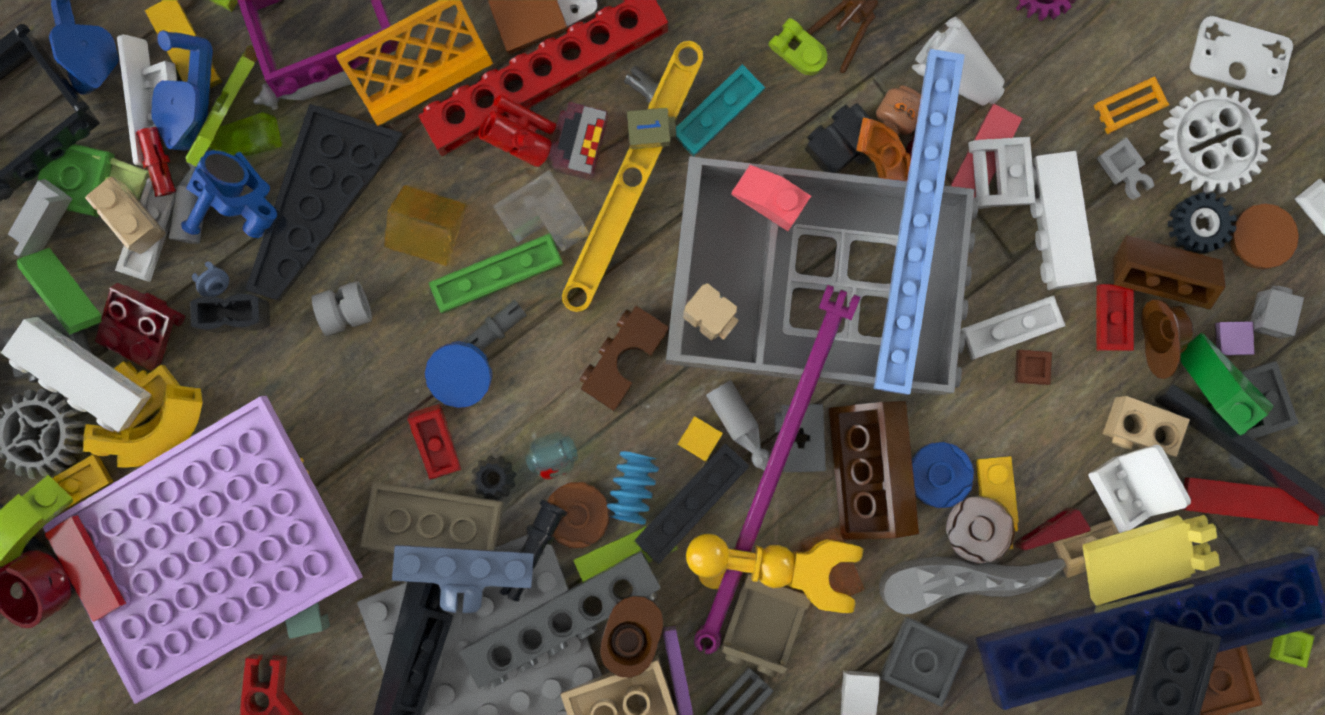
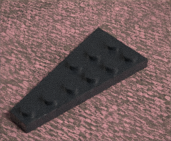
[245,104,405,301]

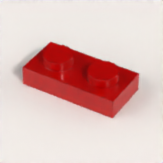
[1096,284,1134,352]

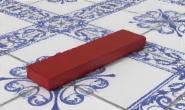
[1182,477,1319,526]

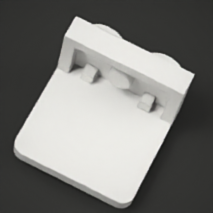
[1088,445,1191,533]

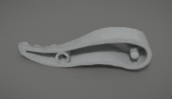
[879,557,1066,614]

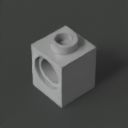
[1250,286,1304,339]

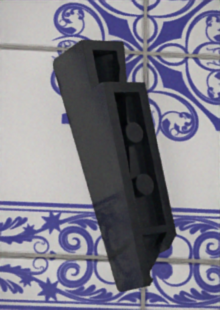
[373,581,454,715]

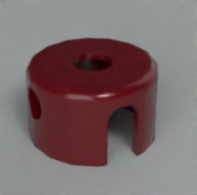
[0,550,71,628]

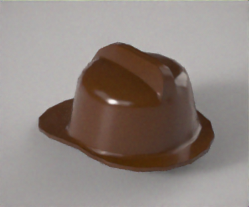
[1141,299,1193,379]
[600,596,663,678]

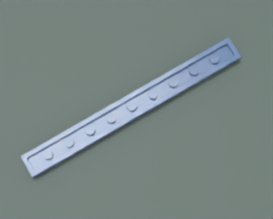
[874,49,965,395]

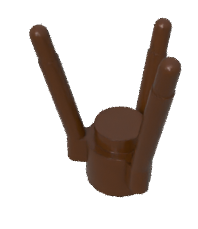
[806,0,879,73]

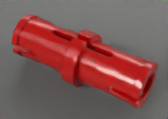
[135,127,176,197]

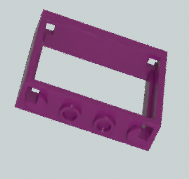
[237,0,399,98]

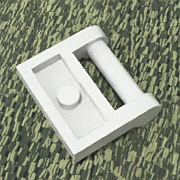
[968,137,1035,209]

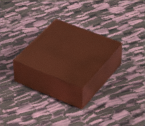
[1015,350,1052,385]

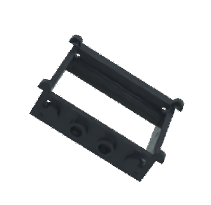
[0,24,100,202]

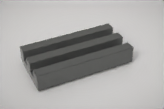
[703,666,774,715]

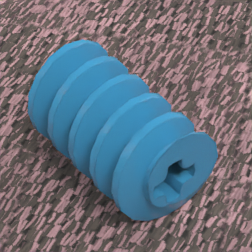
[607,451,659,525]

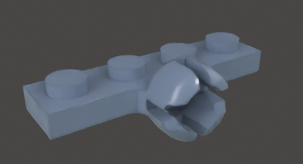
[392,545,534,613]

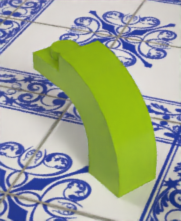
[0,475,73,568]

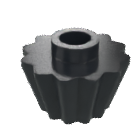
[471,456,517,501]

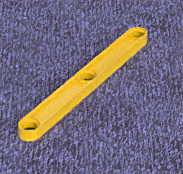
[562,41,703,312]

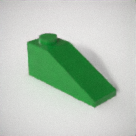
[1180,332,1274,436]

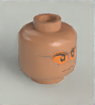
[876,85,921,135]

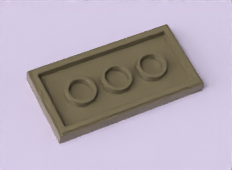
[359,482,504,554]

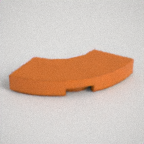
[856,118,911,181]

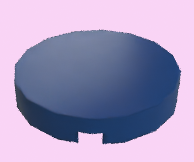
[425,341,493,408]
[912,442,974,508]

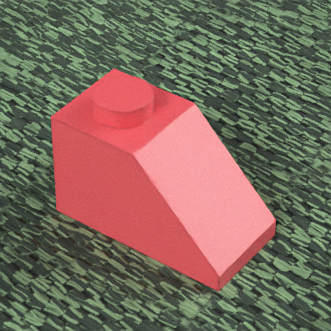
[731,165,811,231]

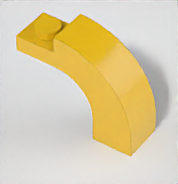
[83,384,203,468]

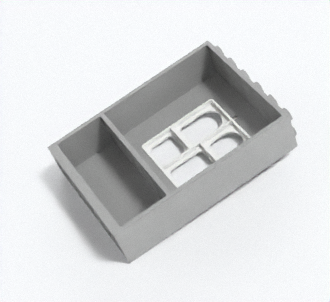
[665,156,978,396]

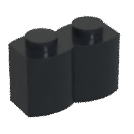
[805,103,871,173]
[190,294,270,333]

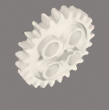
[1160,87,1271,195]

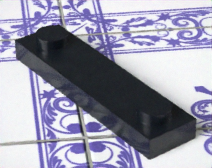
[633,443,749,565]

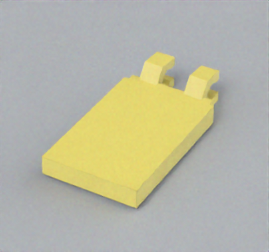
[1083,515,1220,606]

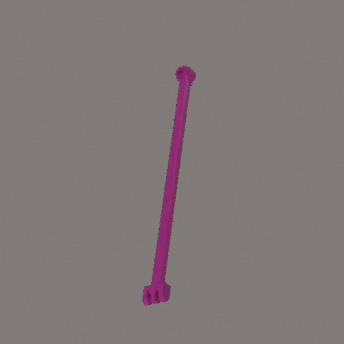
[694,284,860,654]

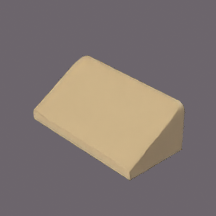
[1053,519,1119,578]

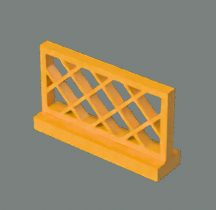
[336,0,493,126]

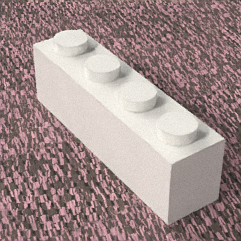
[1030,151,1097,290]
[1,317,152,432]

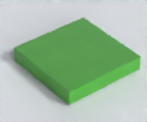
[37,144,115,218]

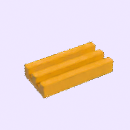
[1093,76,1169,134]

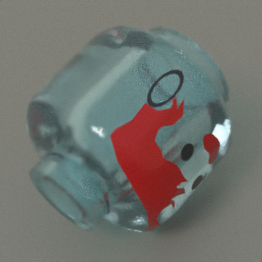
[526,431,578,480]

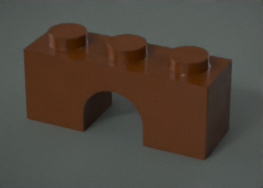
[579,306,670,412]

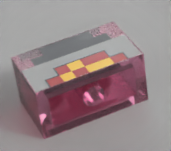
[549,102,608,181]

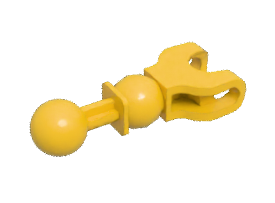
[686,534,863,613]

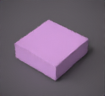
[1215,322,1254,356]

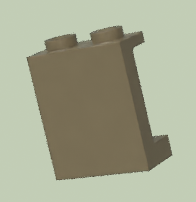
[720,572,811,677]

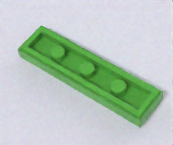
[428,233,563,314]

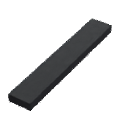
[1154,384,1325,517]

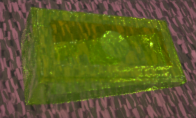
[210,112,282,157]

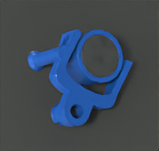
[181,150,277,238]

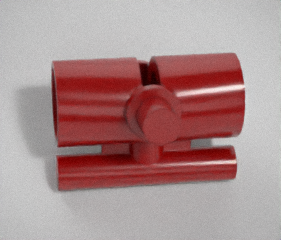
[479,94,556,167]

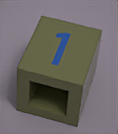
[627,108,676,150]

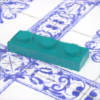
[675,64,765,157]

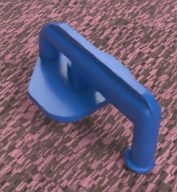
[49,0,119,95]
[151,30,213,151]

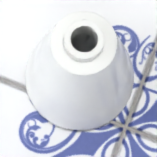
[912,17,1005,106]

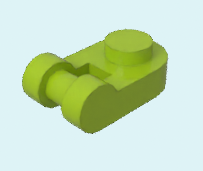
[768,18,828,76]

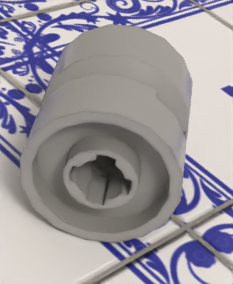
[312,281,372,336]

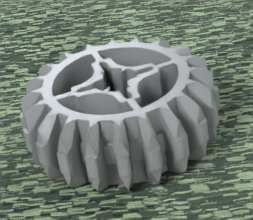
[0,389,86,479]

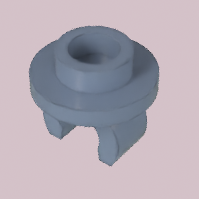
[192,261,229,297]

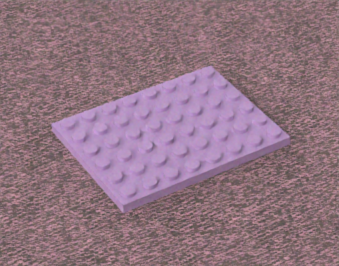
[43,396,363,704]

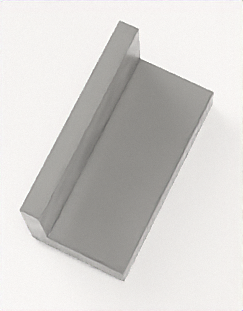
[8,179,72,257]

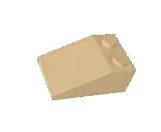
[560,654,679,715]

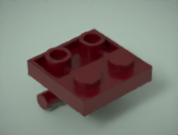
[95,283,185,371]

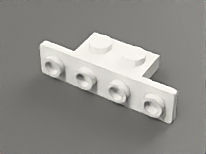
[117,34,177,166]

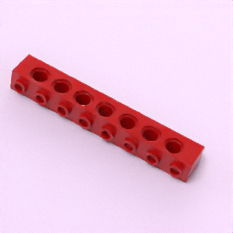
[418,0,668,157]

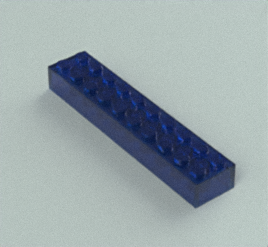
[976,552,1325,710]

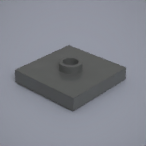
[880,616,969,707]

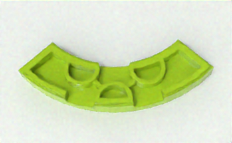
[186,44,257,167]

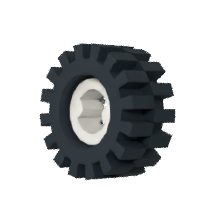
[1168,192,1237,254]

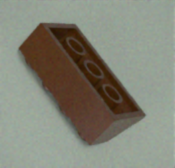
[829,401,919,540]

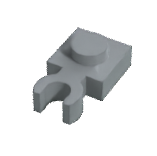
[1096,137,1154,200]

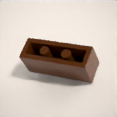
[1113,235,1226,310]

